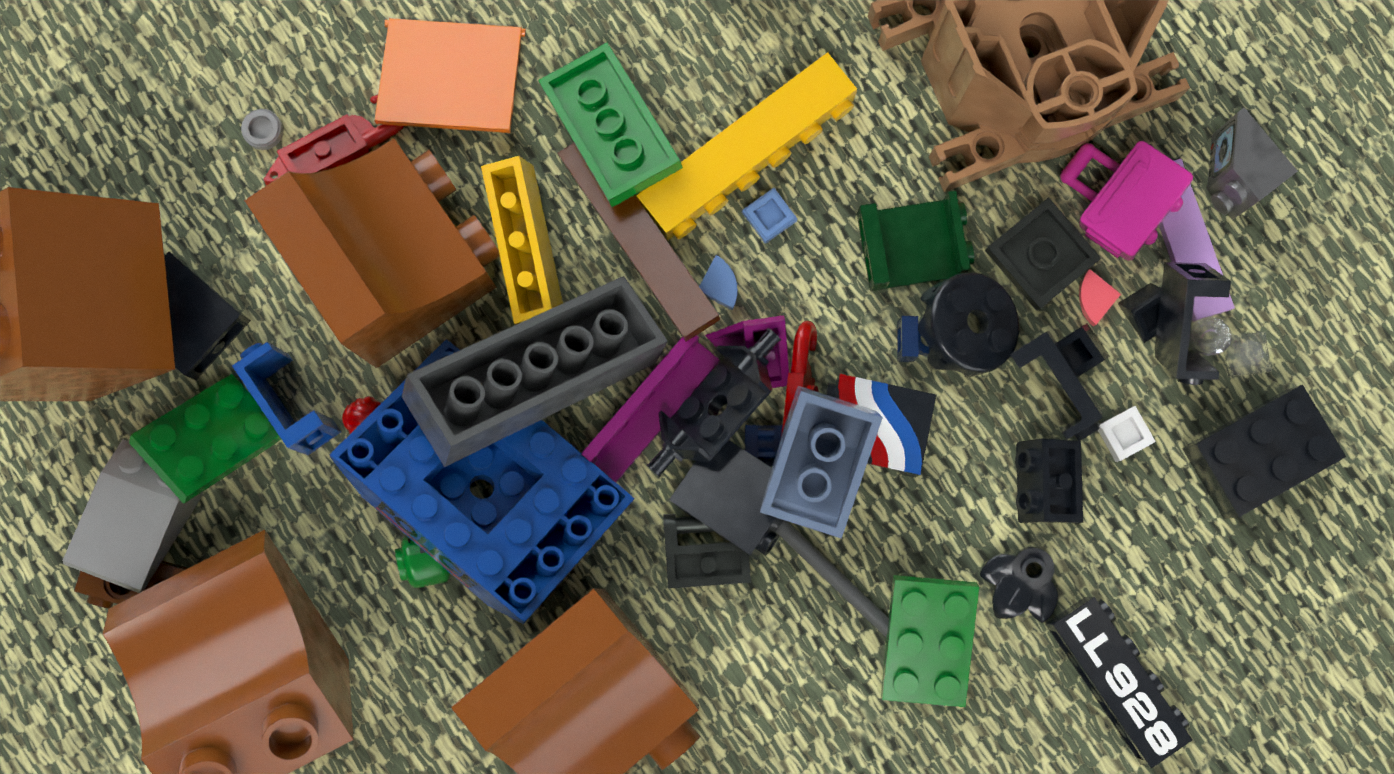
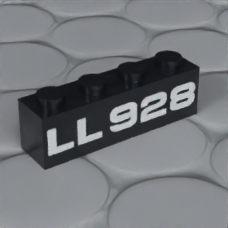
[1045,597,1193,769]

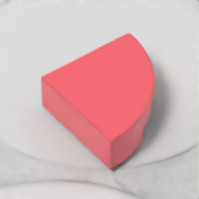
[1079,269,1121,327]

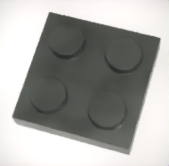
[985,197,1101,311]

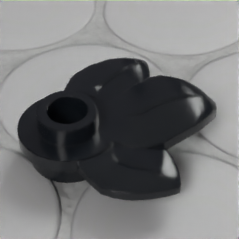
[980,547,1058,623]

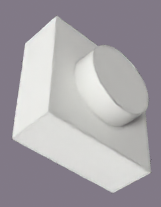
[1098,406,1156,462]

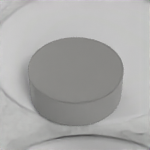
[241,109,284,150]

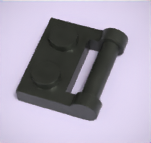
[663,514,751,589]

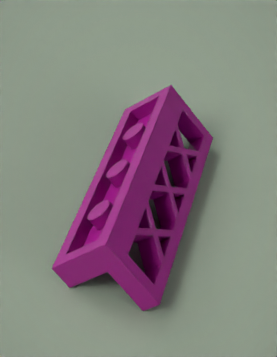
[581,335,720,483]

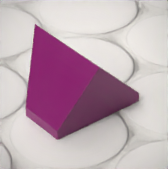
[705,315,789,388]

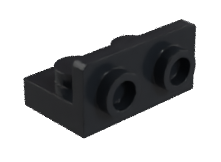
[1015,438,1083,523]

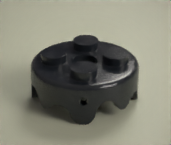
[918,272,1019,377]

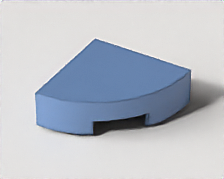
[699,255,737,310]

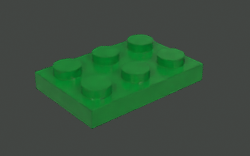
[129,374,281,504]
[881,575,979,707]

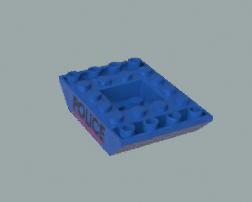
[329,339,634,624]

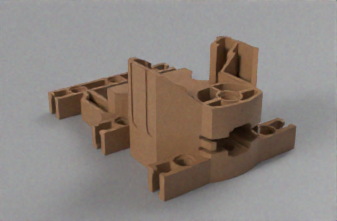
[867,0,1190,192]

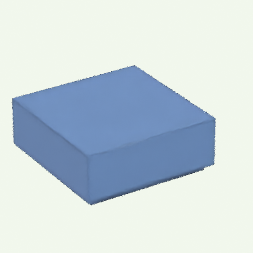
[742,188,798,244]

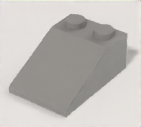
[62,439,204,593]

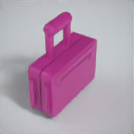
[1060,141,1193,261]

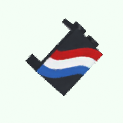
[825,374,937,478]

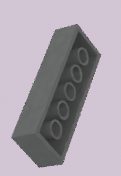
[402,276,668,467]

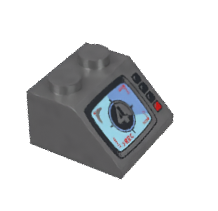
[1207,108,1298,220]

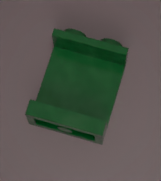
[856,191,975,291]

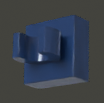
[897,316,930,362]
[745,425,783,467]

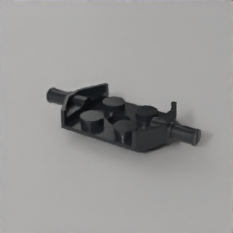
[647,328,782,477]

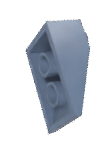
[760,386,883,539]

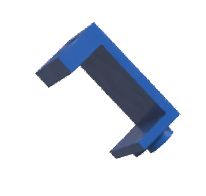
[232,342,341,455]

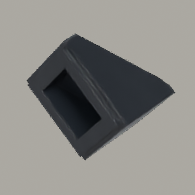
[1118,283,1161,343]
[1057,323,1110,376]

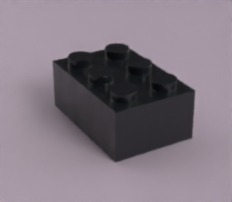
[1182,384,1346,519]

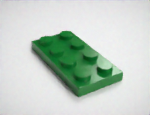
[538,42,683,207]

